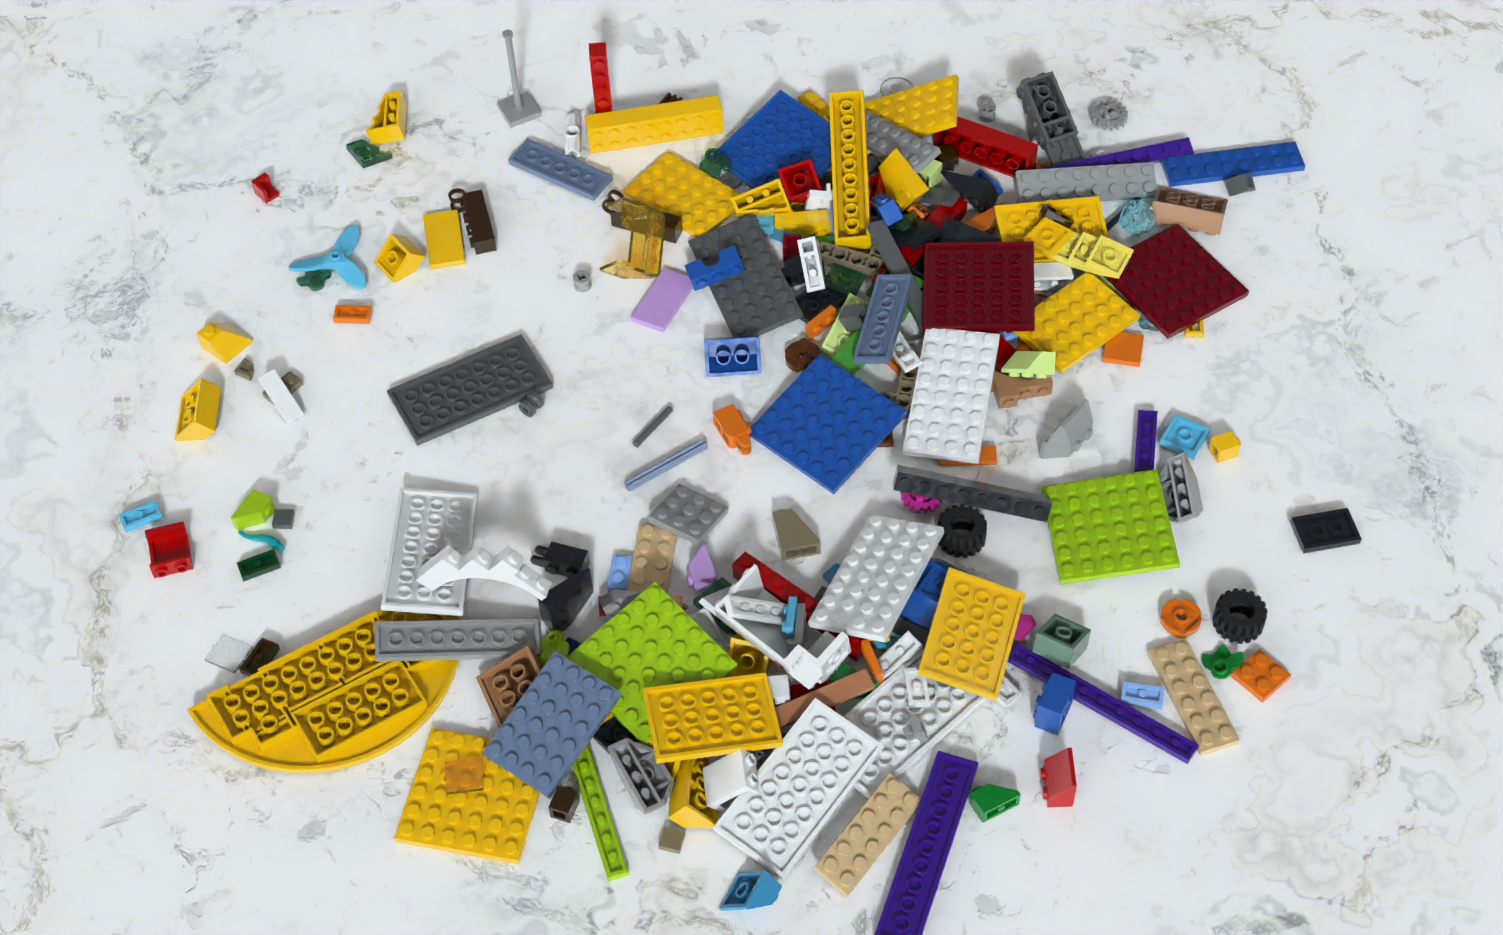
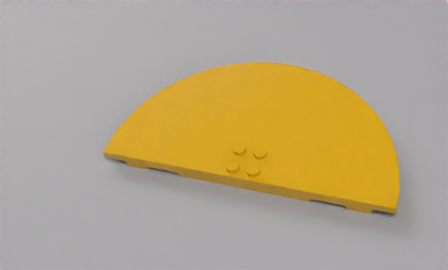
[187,610,459,774]

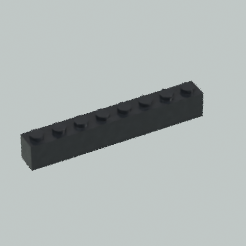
[893,464,1052,522]

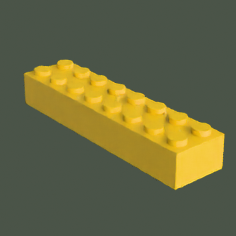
[584,95,724,154]

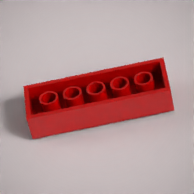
[934,116,1038,178]

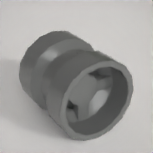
[518,391,545,417]

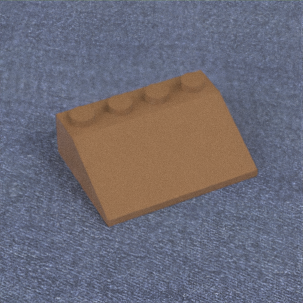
[1149,186,1228,235]
[476,645,543,728]

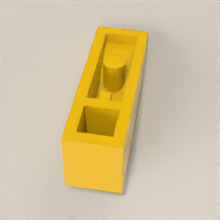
[774,209,830,236]

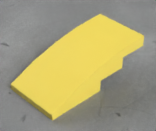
[1051,231,1134,279]

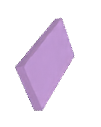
[631,268,693,332]

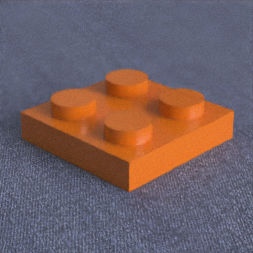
[1231,649,1291,703]

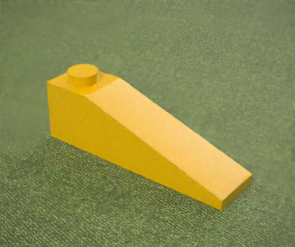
[668,757,718,828]

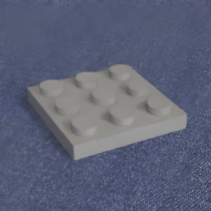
[648,484,729,545]

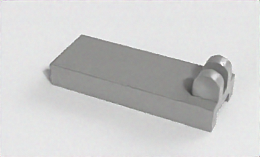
[786,603,806,653]

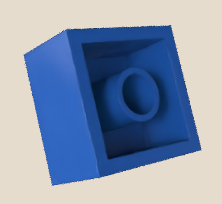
[1033,672,1076,736]

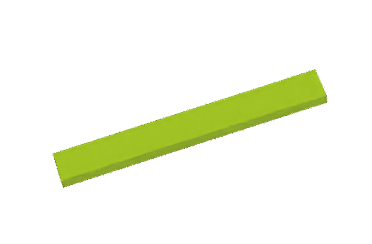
[572,745,629,882]

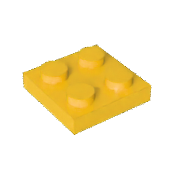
[1022,217,1074,259]

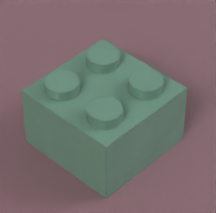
[1032,614,1091,669]

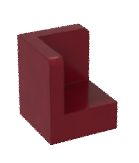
[783,234,801,262]

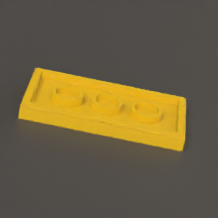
[423,209,465,269]

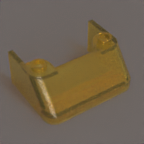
[600,197,666,279]

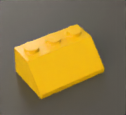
[175,378,221,441]

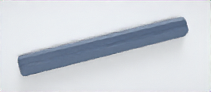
[624,439,708,491]

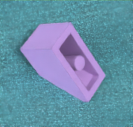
[686,545,718,593]

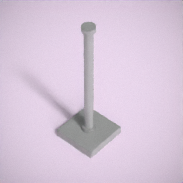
[497,29,541,128]

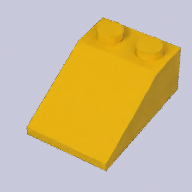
[879,148,929,213]

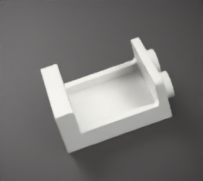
[703,748,759,812]

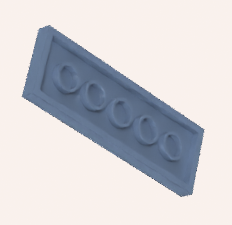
[508,138,613,201]
[853,274,914,364]

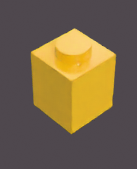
[1208,431,1241,463]

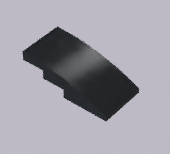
[878,213,941,251]

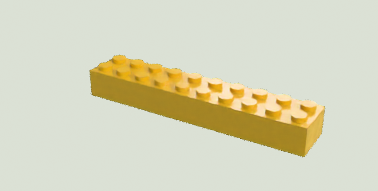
[829,90,872,251]

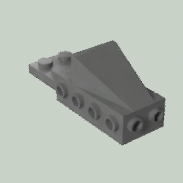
[1016,71,1086,166]

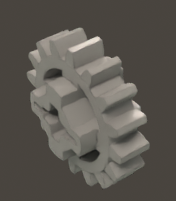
[1091,99,1128,131]

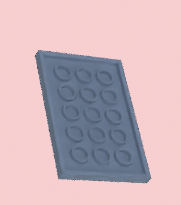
[482,651,623,799]

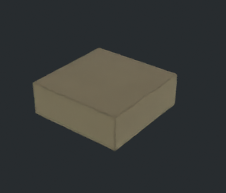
[658,827,686,854]

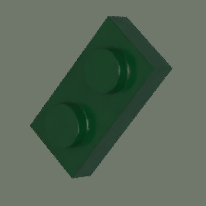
[237,549,281,582]

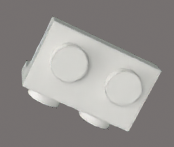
[803,183,833,211]

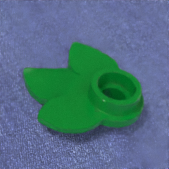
[1202,645,1244,679]

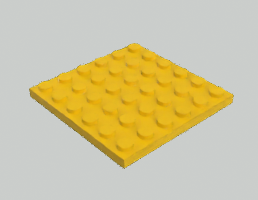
[394,728,540,864]

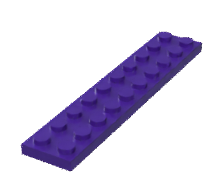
[874,751,979,935]

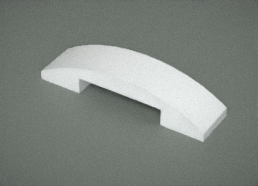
[892,330,922,373]

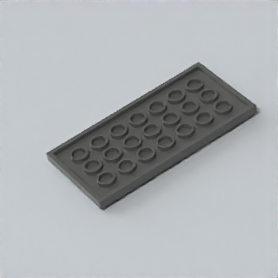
[688,213,804,337]
[387,335,553,446]

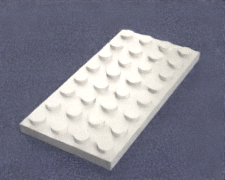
[902,328,1000,464]
[381,488,478,616]
[808,514,944,643]
[843,648,987,799]
[713,698,884,880]

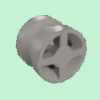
[979,101,996,122]
[573,270,592,292]

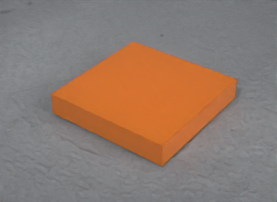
[1103,332,1144,367]

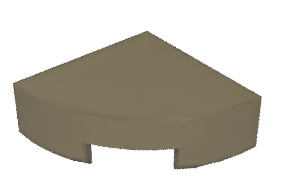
[234,358,254,381]

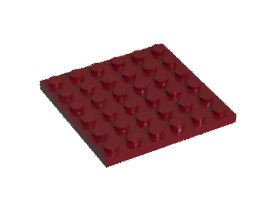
[1103,224,1249,339]
[923,242,1035,332]

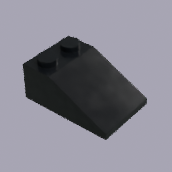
[940,170,999,213]
[937,218,1001,243]
[537,567,593,632]

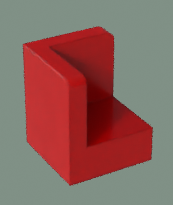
[251,173,280,204]

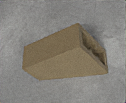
[772,509,821,561]

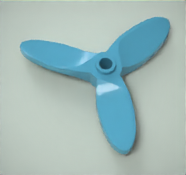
[289,225,366,289]

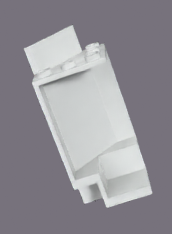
[699,564,851,689]

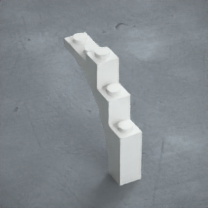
[416,545,551,601]

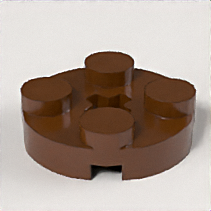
[785,338,822,372]

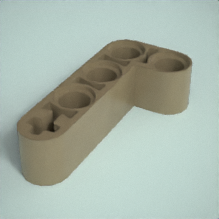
[819,242,885,279]
[880,351,921,419]

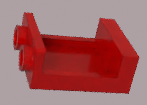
[145,521,193,578]

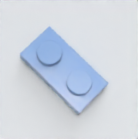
[607,555,633,592]
[1120,681,1165,710]

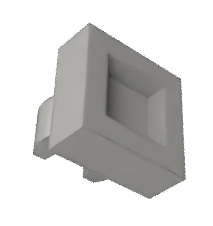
[902,714,929,744]

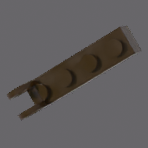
[448,188,497,255]
[602,190,683,244]

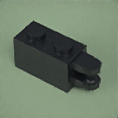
[530,541,590,578]

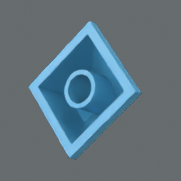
[719,870,782,911]

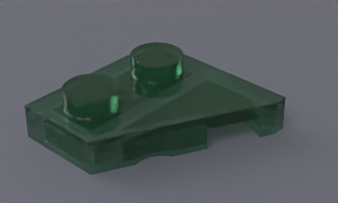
[346,139,392,168]

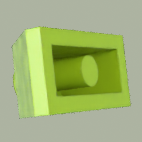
[231,489,276,530]

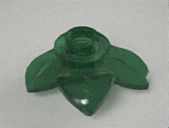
[699,148,731,180]
[887,210,917,231]
[296,270,332,291]

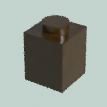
[934,144,959,171]
[548,786,580,823]

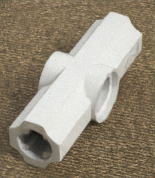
[565,114,581,159]

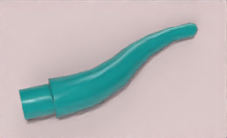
[238,530,285,552]

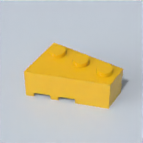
[366,90,407,146]
[731,178,793,218]

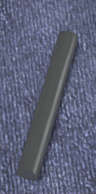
[632,406,673,448]

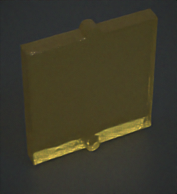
[443,758,485,795]

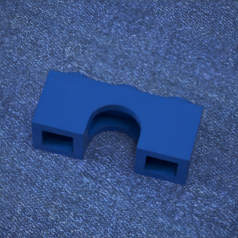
[870,192,903,226]
[684,245,745,291]

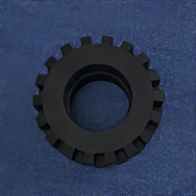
[937,504,987,558]
[1212,588,1268,644]

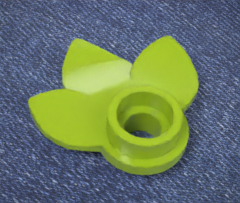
[539,630,570,666]

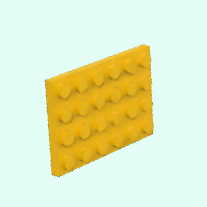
[865,74,959,153]
[623,151,741,238]
[994,196,1109,263]
[1013,272,1140,374]
[917,567,1026,701]
[642,673,783,764]

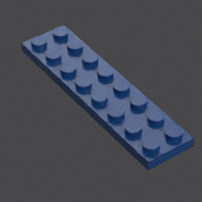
[1160,142,1305,187]

